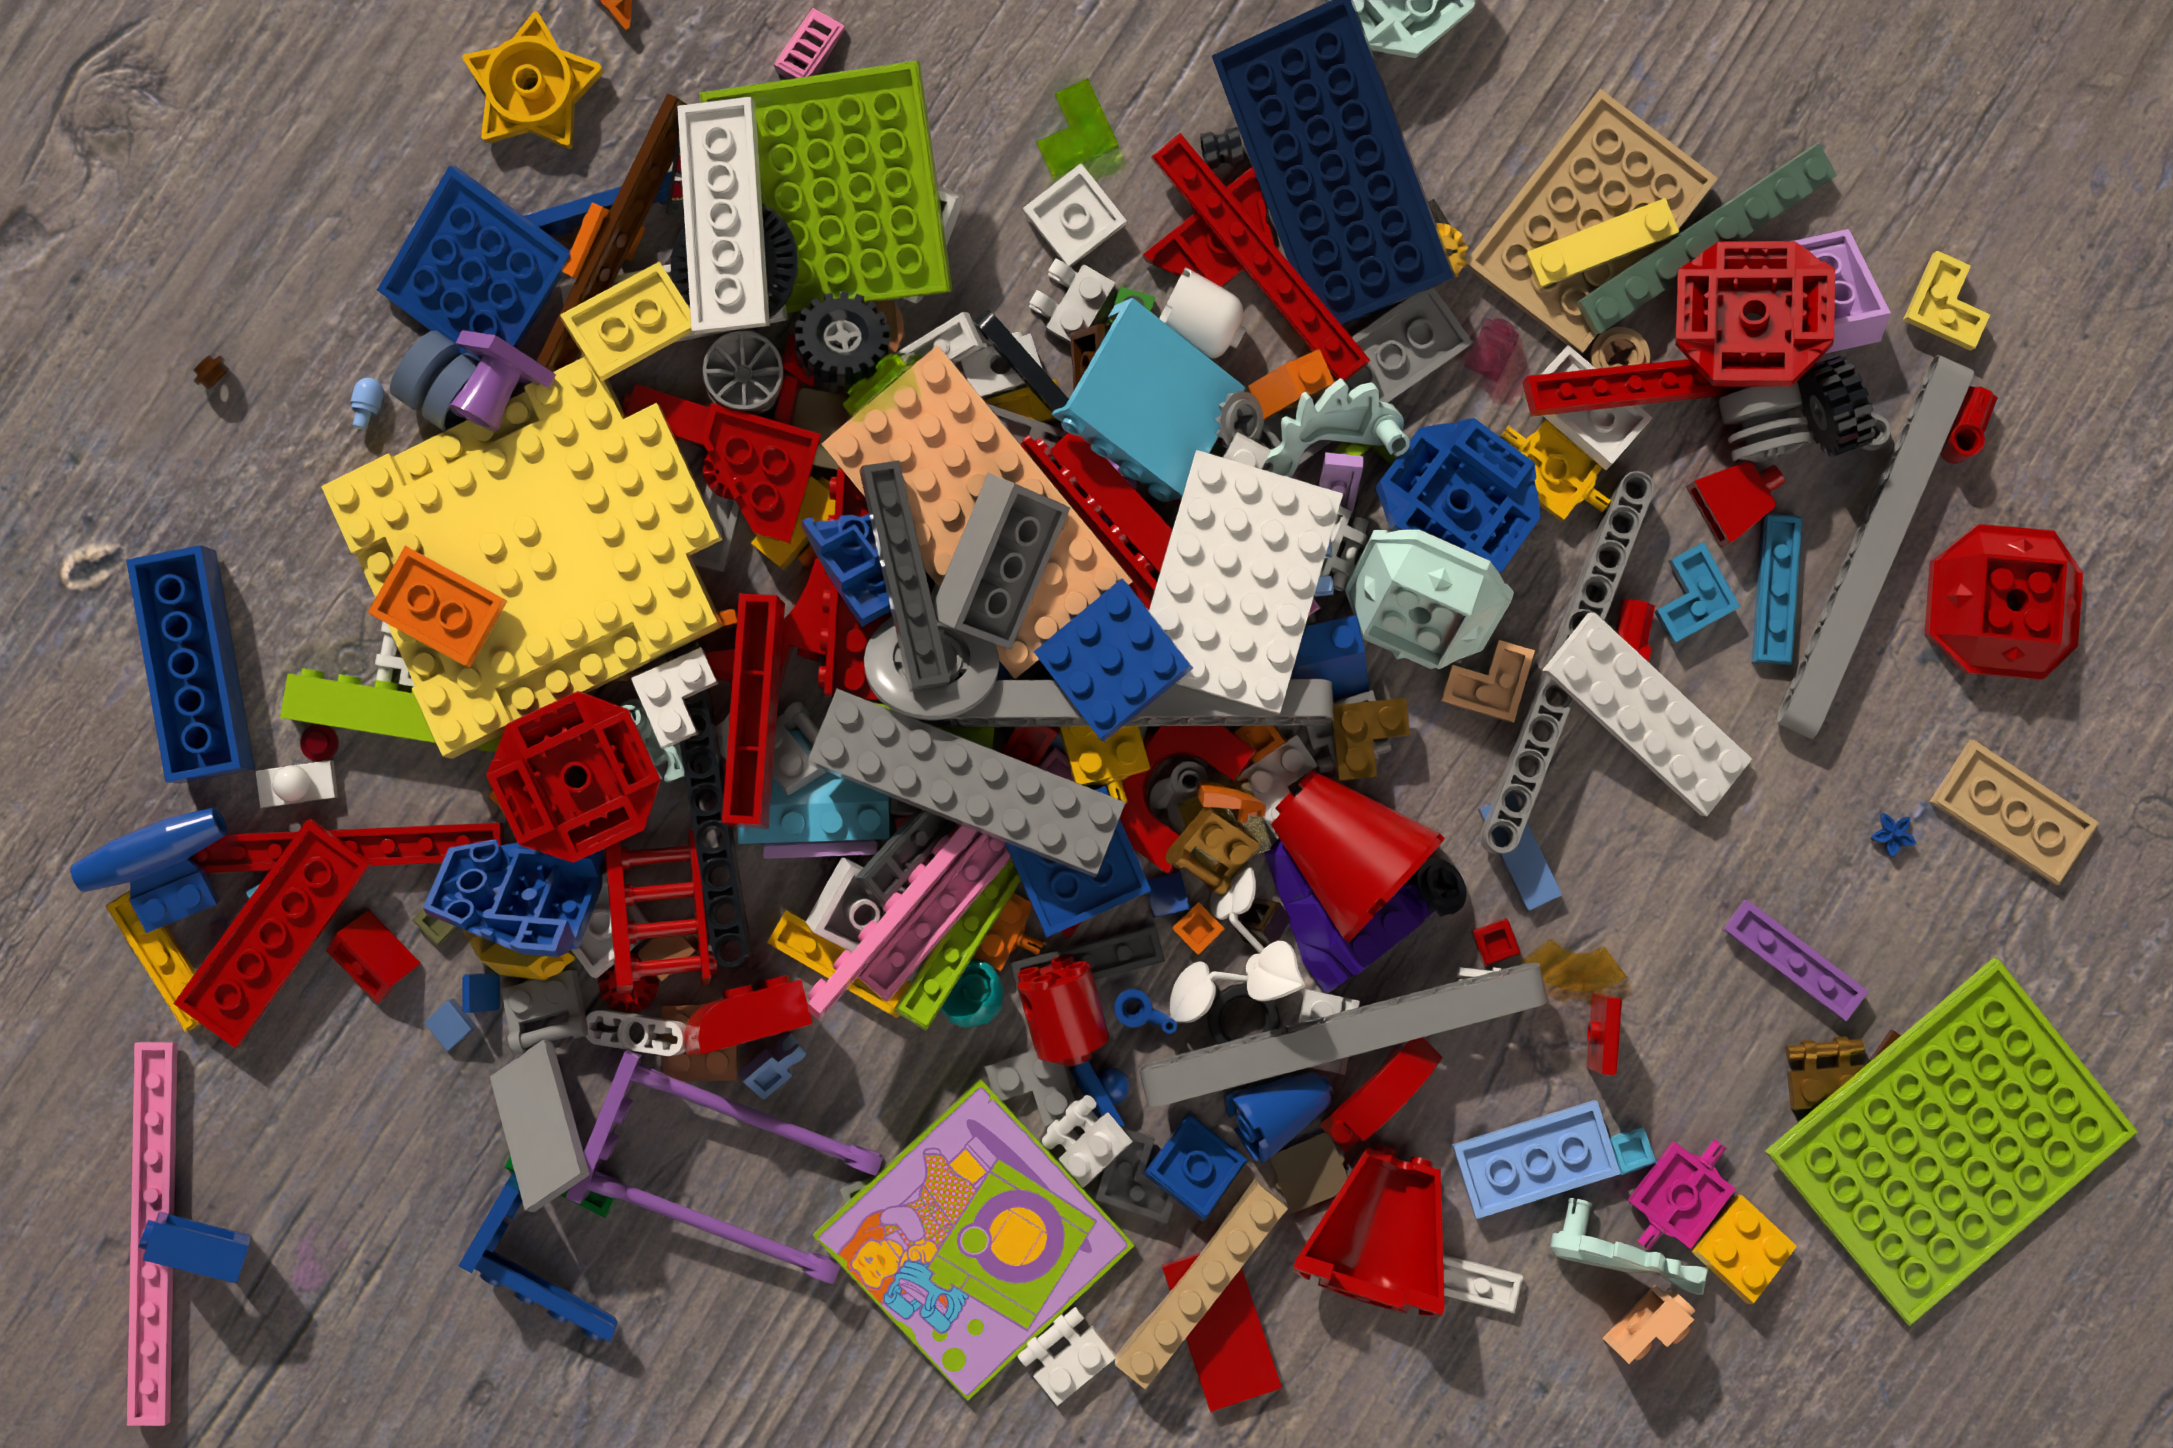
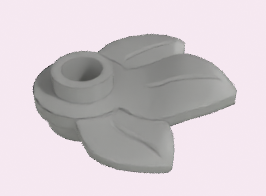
[1150,760,1224,834]

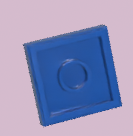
[1143,1113,1248,1221]

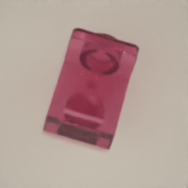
[1464,318,1519,382]

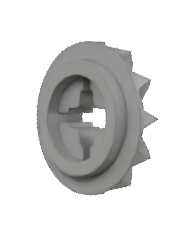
[1214,391,1264,448]

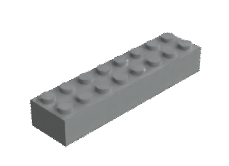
[808,689,1125,878]

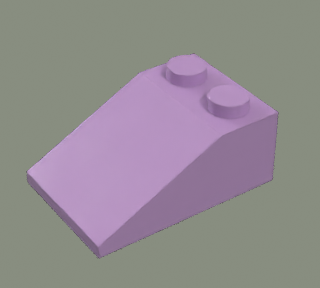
[1795,229,1891,354]

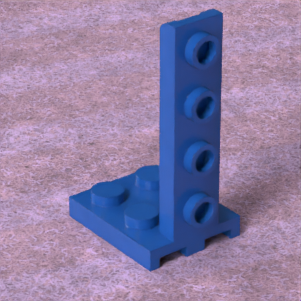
[458,1172,617,1342]

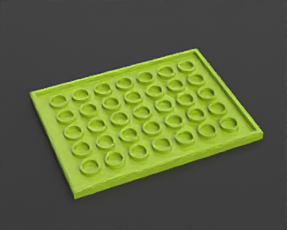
[1764,958,2138,1327]

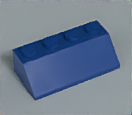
[1290,615,1369,699]

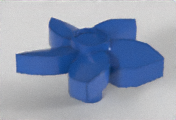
[1870,813,1916,858]

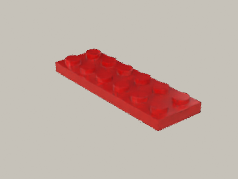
[173,819,373,1048]

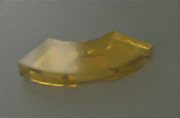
[1520,939,1627,992]

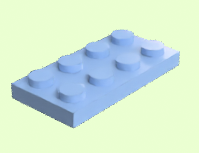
[1452,1100,1621,1219]

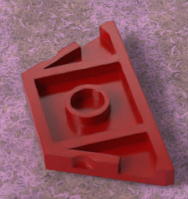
[1143,166,1274,288]

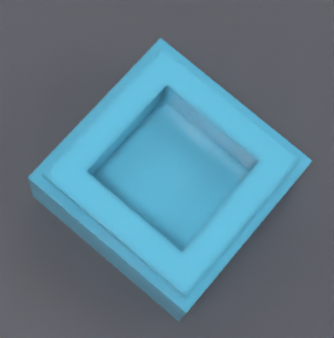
[1609,1126,1657,1176]

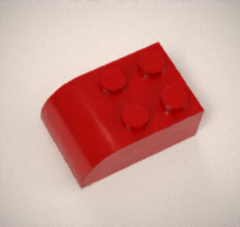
[685,975,813,1056]

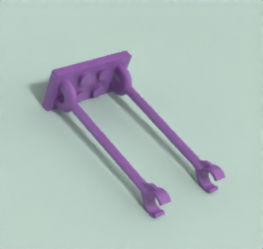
[566,1050,883,1284]

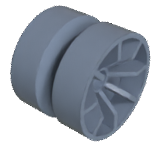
[390,330,480,431]

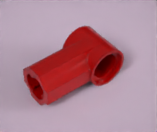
[1940,386,1998,464]
[1615,599,1655,662]

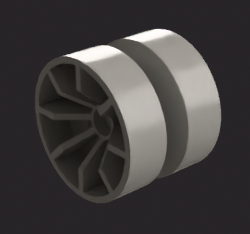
[703,331,784,418]

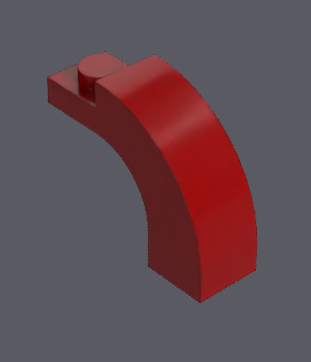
[1319,1037,1443,1152]

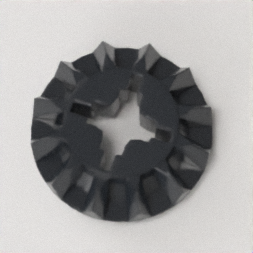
[1413,858,1467,917]

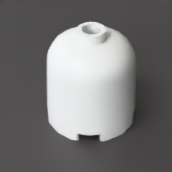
[1159,267,1246,360]

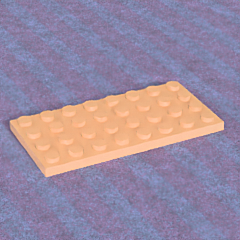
[821,345,1133,679]

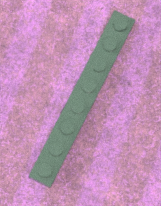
[1576,143,1837,335]

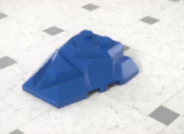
[423,839,604,957]

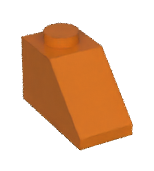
[1247,349,1335,420]

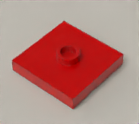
[1587,993,1622,1075]

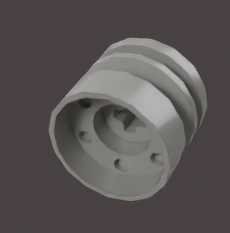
[1718,382,1812,463]

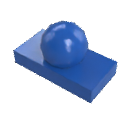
[1069,1061,1130,1127]

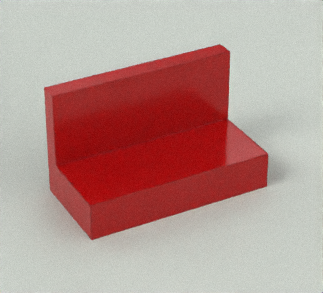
[326,910,421,1004]

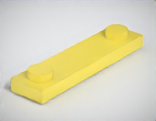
[1525,198,1679,289]

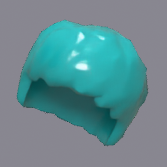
[940,959,1004,1028]

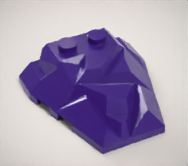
[1264,839,1436,994]

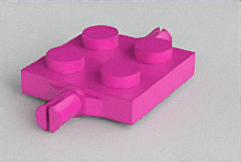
[1627,1139,1736,1251]

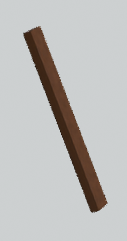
[536,93,687,372]

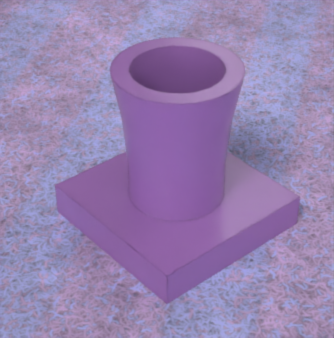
[449,330,556,432]

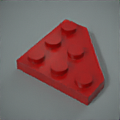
[701,403,822,544]

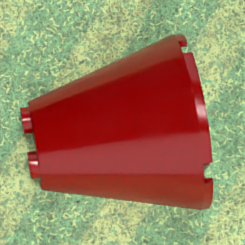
[1271,769,1445,943]
[1293,1145,1445,1317]

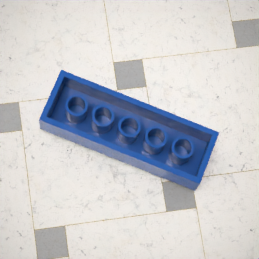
[126,545,255,784]

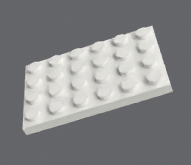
[1149,450,1343,714]

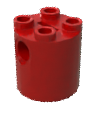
[1017,954,1110,1066]

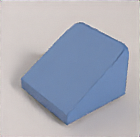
[424,999,478,1052]

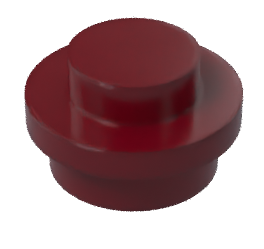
[300,724,339,762]

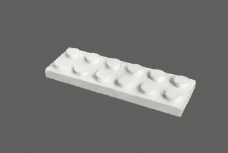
[677,97,770,334]
[1542,613,1752,816]

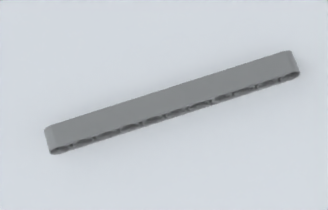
[1776,355,1974,739]
[1480,471,1654,855]
[918,679,1334,727]
[1139,963,1548,1107]

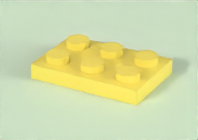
[560,262,692,382]

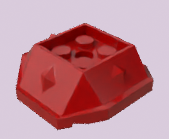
[1675,241,1835,387]
[1924,524,2083,680]
[486,691,662,863]

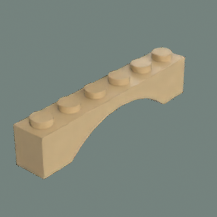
[1115,1179,1288,1389]

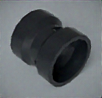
[1200,127,1243,170]

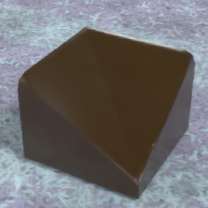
[1233,897,1290,947]

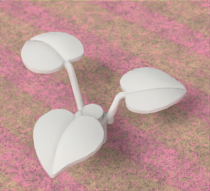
[1170,861,1305,1024]

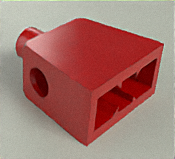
[1686,461,1785,547]

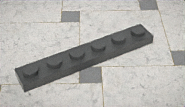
[859,460,950,691]

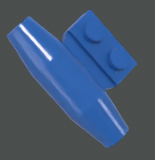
[70,807,227,933]

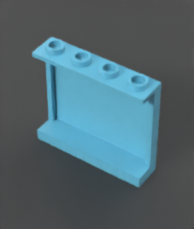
[1052,298,1245,502]

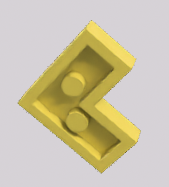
[1903,251,1990,351]

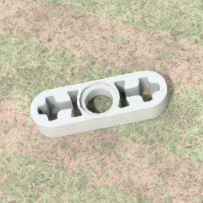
[585,1010,686,1056]

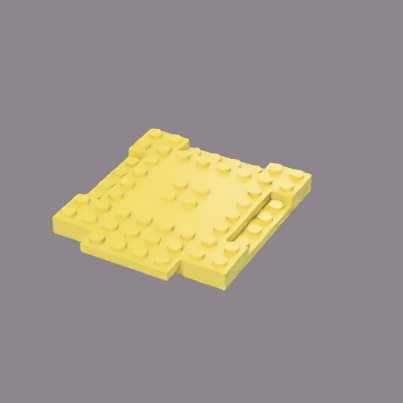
[321,357,723,759]

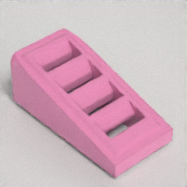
[774,8,845,79]

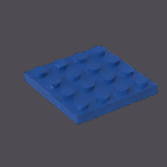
[377,166,570,360]

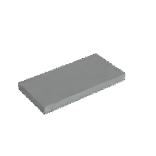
[490,1039,590,1212]

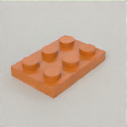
[367,546,507,668]

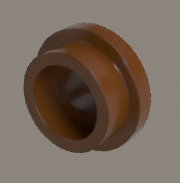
[193,355,229,390]

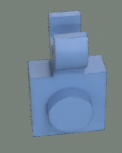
[738,1032,807,1100]

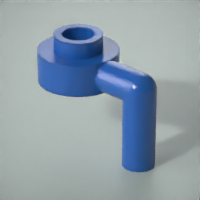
[1114,988,1177,1034]

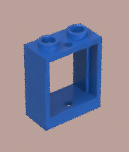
[138,1212,250,1284]

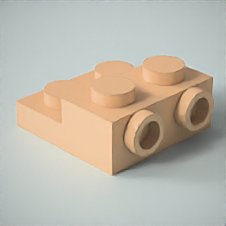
[1602,1285,1695,1364]

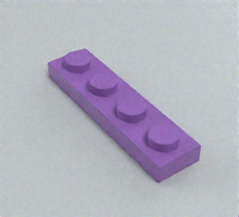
[1722,900,1869,1022]

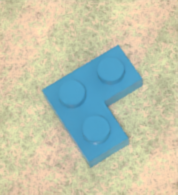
[1654,542,1740,644]

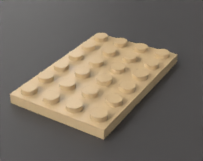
[1465,89,1718,355]

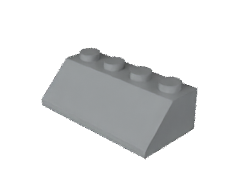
[933,473,1071,649]

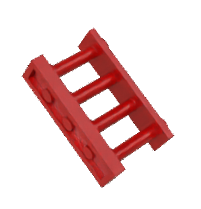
[604,830,717,994]

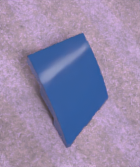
[802,514,891,627]

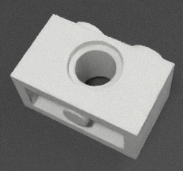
[960,332,1042,400]

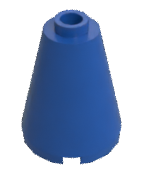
[1224,1071,1334,1163]

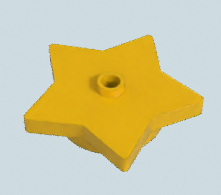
[462,11,604,149]

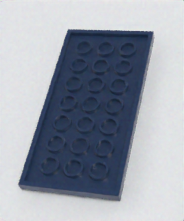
[1212,0,1456,325]

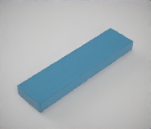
[1752,514,1802,665]

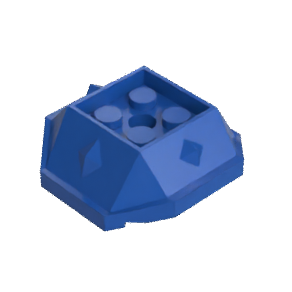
[1376,418,1541,574]

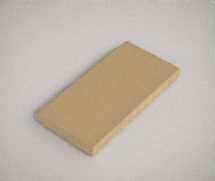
[1929,740,2099,885]

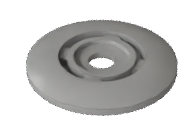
[864,616,999,720]

